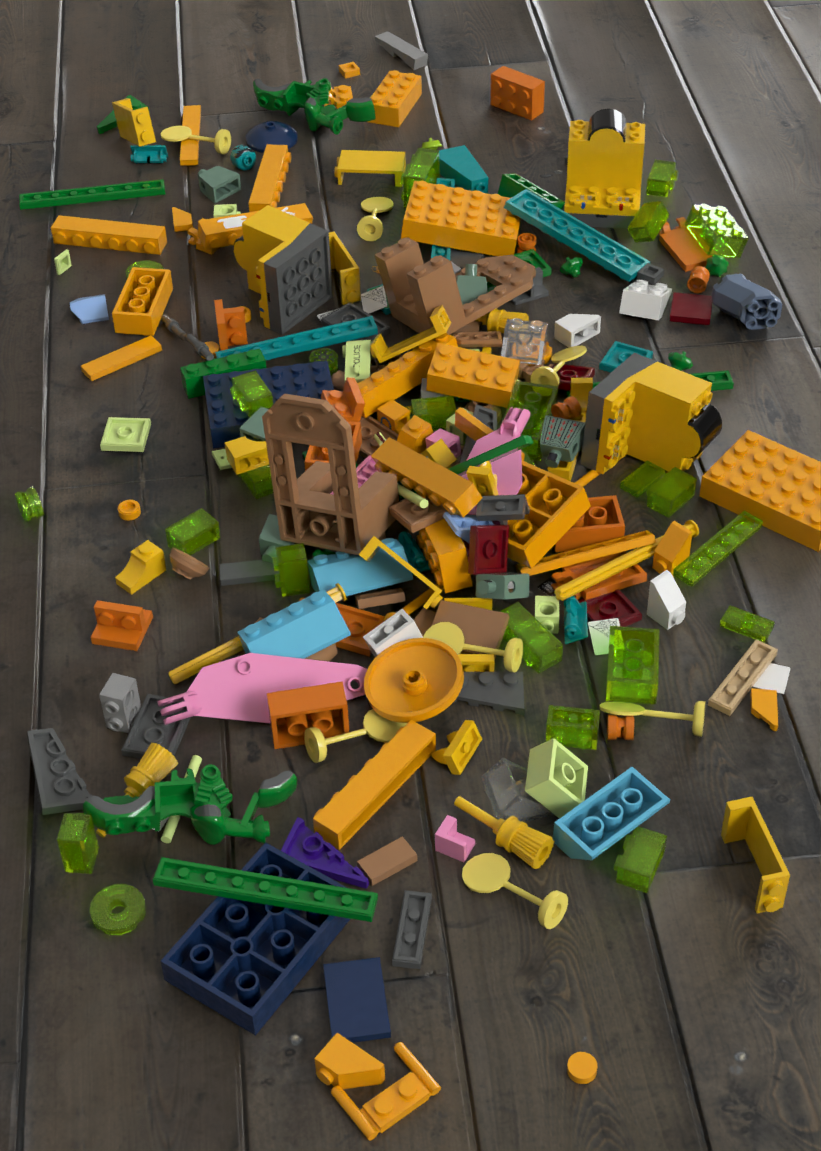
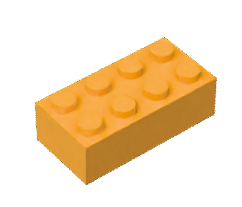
[368,70,422,127]
[112,267,173,336]
[426,343,520,408]
[416,519,473,594]

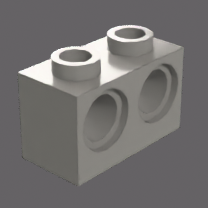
[99,673,141,734]

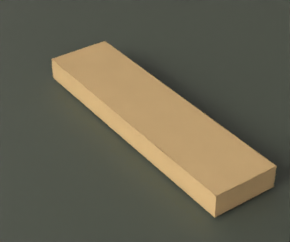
[708,639,778,716]

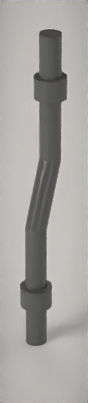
[161,314,214,361]

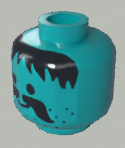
[230,145,256,171]

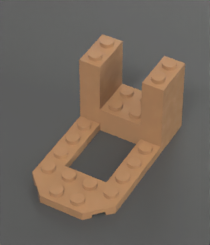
[375,237,536,334]
[262,394,399,555]

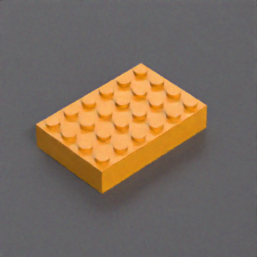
[401,181,521,256]
[699,430,821,552]
[454,461,591,569]

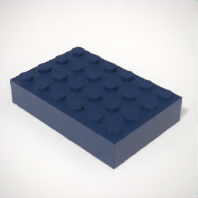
[203,361,334,449]
[161,842,350,1036]

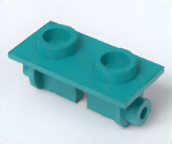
[130,145,168,163]
[398,531,430,575]
[564,596,588,644]

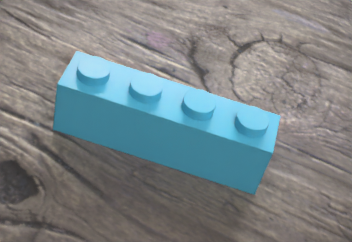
[307,538,413,596]
[237,589,351,659]
[553,767,670,860]

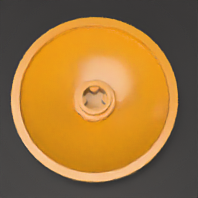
[364,638,464,723]

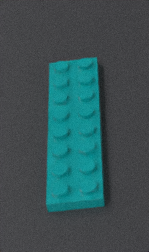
[504,189,650,282]

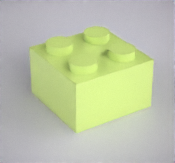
[525,738,588,818]

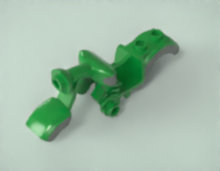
[253,78,376,135]
[83,764,297,845]

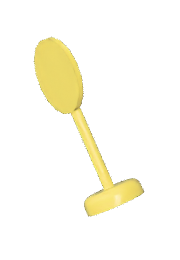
[161,126,231,154]
[357,197,394,241]
[530,346,587,395]
[423,622,523,673]
[599,701,706,737]
[304,709,407,763]
[462,853,568,929]

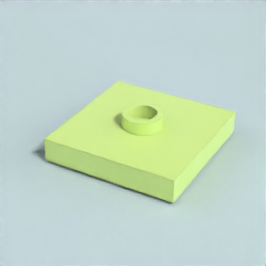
[100,417,151,452]

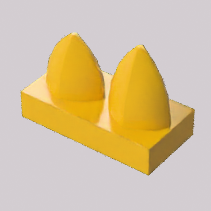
[466,461,499,505]
[431,720,482,775]

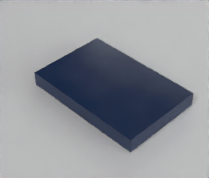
[323,957,391,1043]

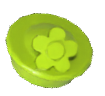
[421,138,442,156]

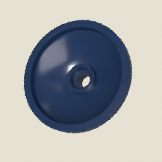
[245,121,298,153]

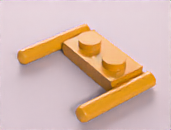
[331,1042,441,1141]

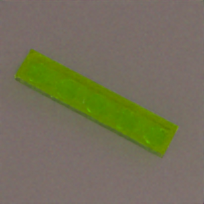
[673,511,763,587]

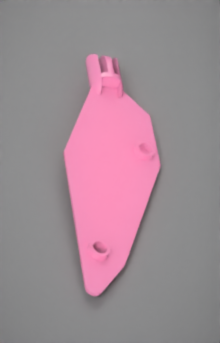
[461,407,531,563]
[157,653,367,725]

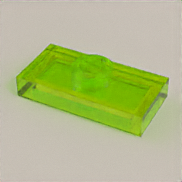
[720,605,775,643]

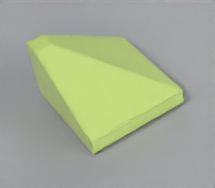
[54,249,72,275]

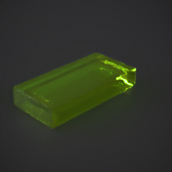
[620,460,665,498]

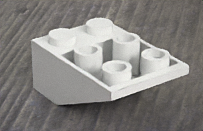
[619,280,672,320]

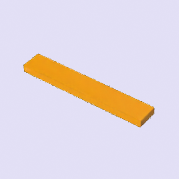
[180,105,201,166]
[515,530,656,576]

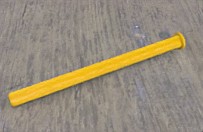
[554,520,699,601]
[168,583,347,684]

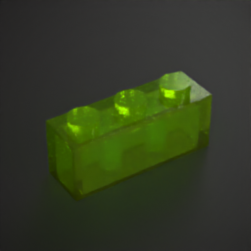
[499,602,563,673]

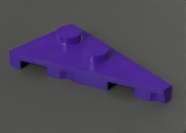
[281,817,369,889]

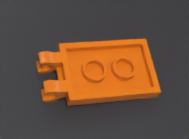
[658,217,718,272]
[551,551,647,601]
[299,598,385,657]

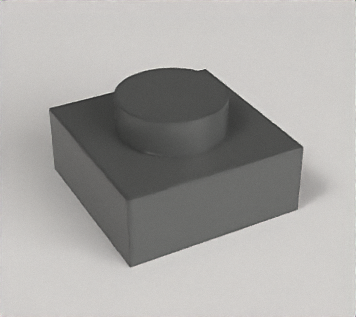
[637,263,664,285]

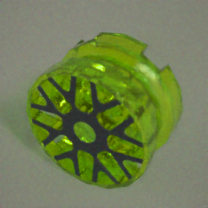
[309,348,339,377]
[15,487,44,522]

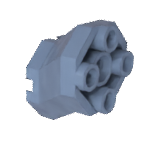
[712,274,782,330]

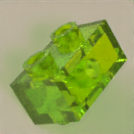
[545,705,600,750]

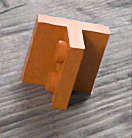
[214,299,248,351]
[321,377,365,422]
[91,600,153,651]

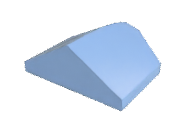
[70,294,109,324]
[443,512,494,544]

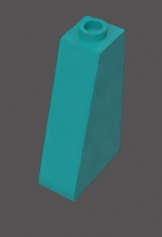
[432,145,489,193]

